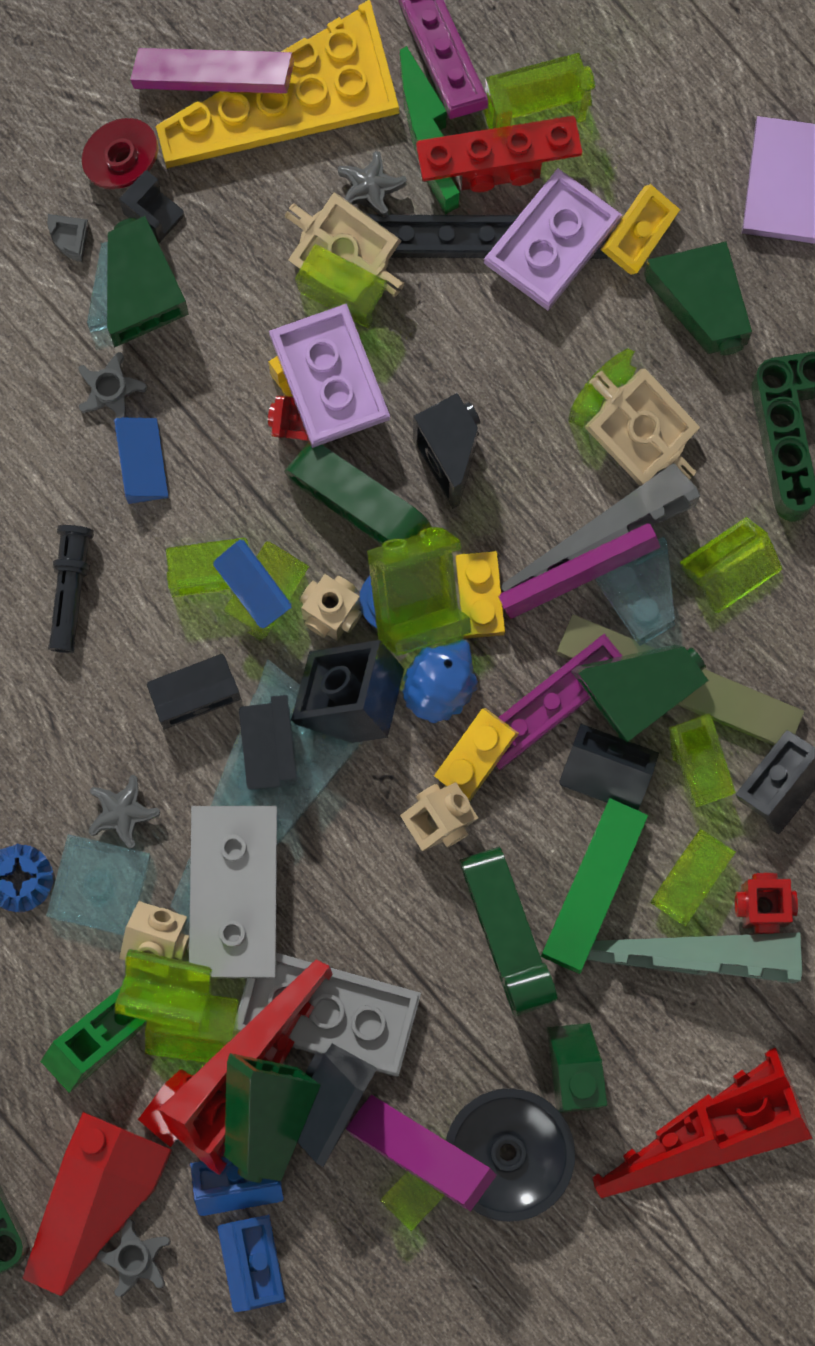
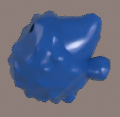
[402,639,478,724]

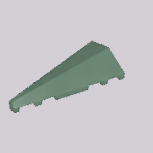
[586,932,802,984]

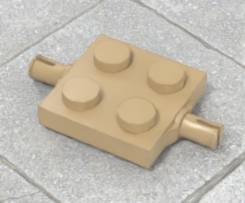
[285,193,404,308]
[585,368,700,486]

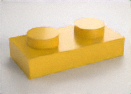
[601,184,680,275]
[455,551,505,639]
[434,708,519,801]

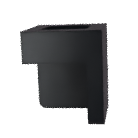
[119,170,184,243]

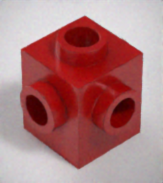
[734,873,798,934]

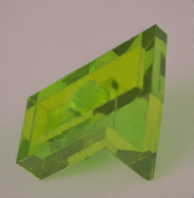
[669,713,736,808]

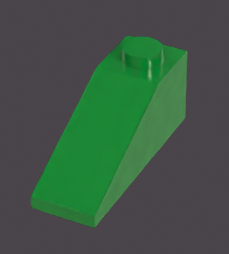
[40,968,173,1093]

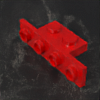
[416,116,582,192]

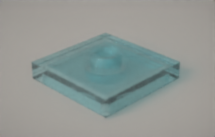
[46,834,151,936]

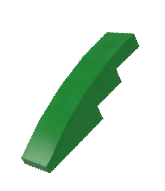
[400,46,460,215]
[540,798,648,974]

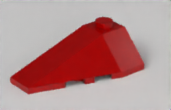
[22,1112,172,1296]

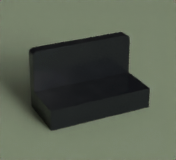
[147,654,242,730]
[239,695,298,791]
[559,724,659,810]
[735,730,815,834]

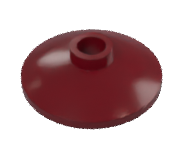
[82,118,159,189]

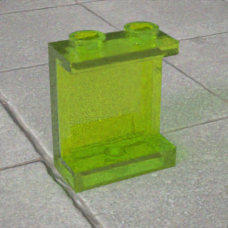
[483,53,595,129]
[367,527,471,656]

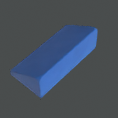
[114,417,169,504]
[213,539,292,628]
[190,1157,284,1216]
[218,1215,286,1312]

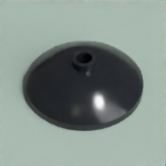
[446,1088,575,1222]

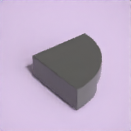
[47,214,89,262]

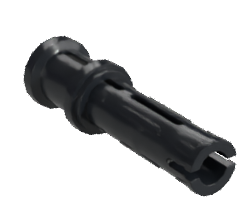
[48,525,94,653]

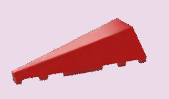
[158,959,333,1175]
[592,1047,813,1199]

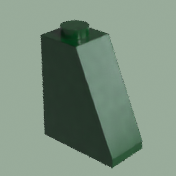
[107,216,189,348]
[644,241,752,355]
[571,645,709,742]
[547,1023,607,1113]
[224,1053,321,1183]

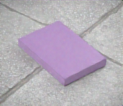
[742,116,815,244]
[484,168,622,311]
[269,303,390,448]

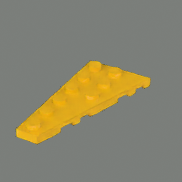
[156,0,399,169]

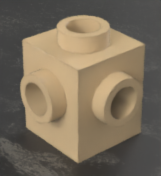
[300,574,362,641]
[400,783,478,852]
[119,901,189,974]

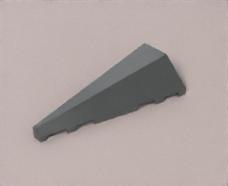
[500,463,700,593]

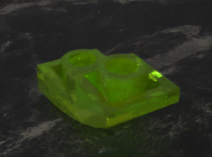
[568,348,637,428]
[650,828,736,927]

